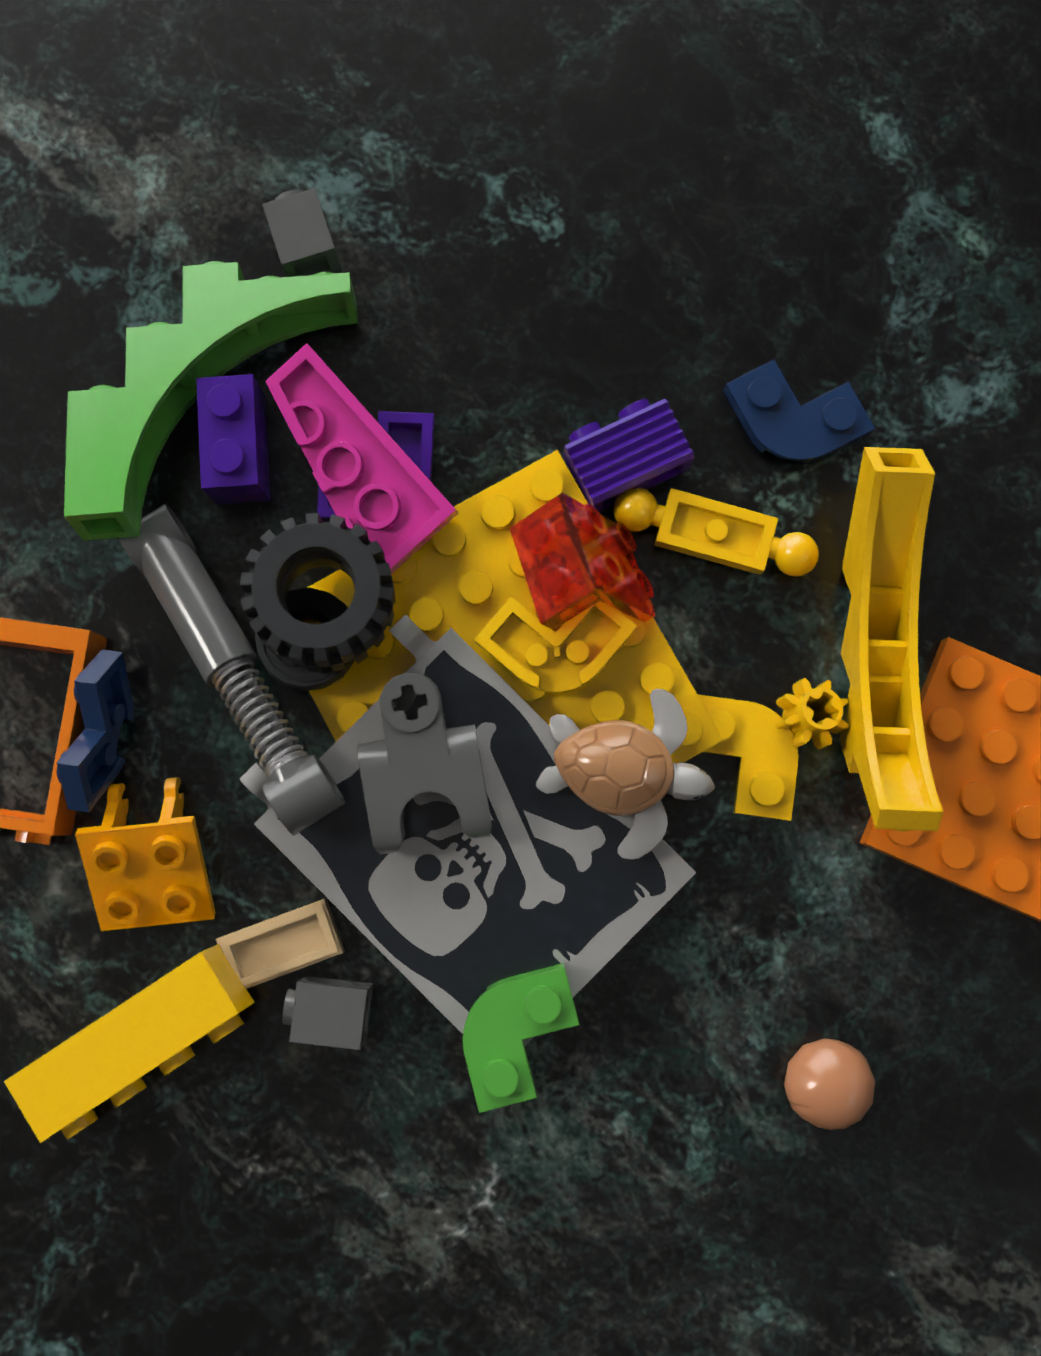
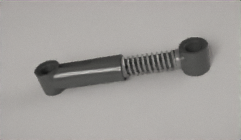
[118,503,346,836]

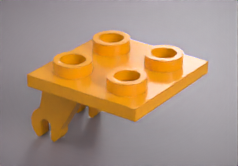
[75,777,216,931]

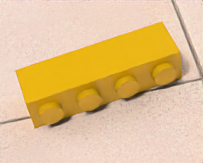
[4,944,255,1143]

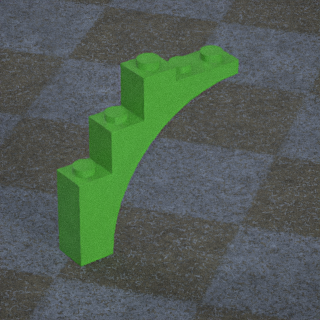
[64,261,358,541]

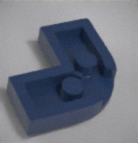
[723,359,875,465]
[56,650,134,812]

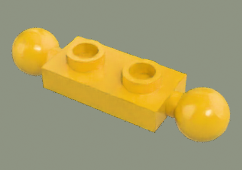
[614,488,819,577]

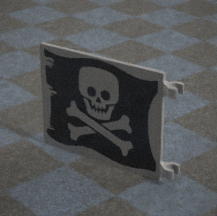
[240,614,696,1046]

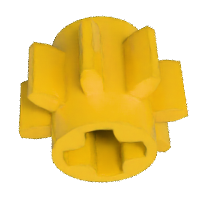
[776,678,849,750]

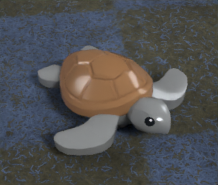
[536,689,715,859]

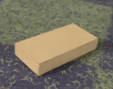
[216,898,345,989]

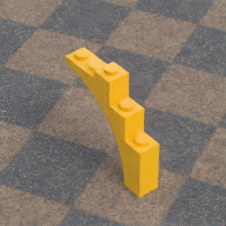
[839,447,943,832]

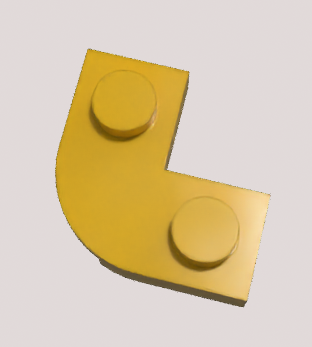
[474,589,637,693]
[697,694,799,821]

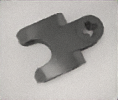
[358,673,492,855]

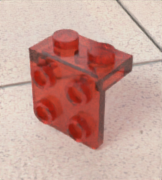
[509,492,655,630]

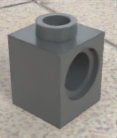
[262,188,342,277]
[283,976,374,1050]

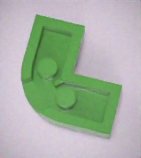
[463,963,579,1113]

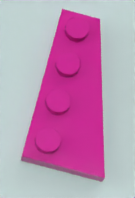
[265,343,459,574]

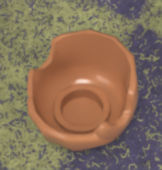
[784,1038,875,1130]

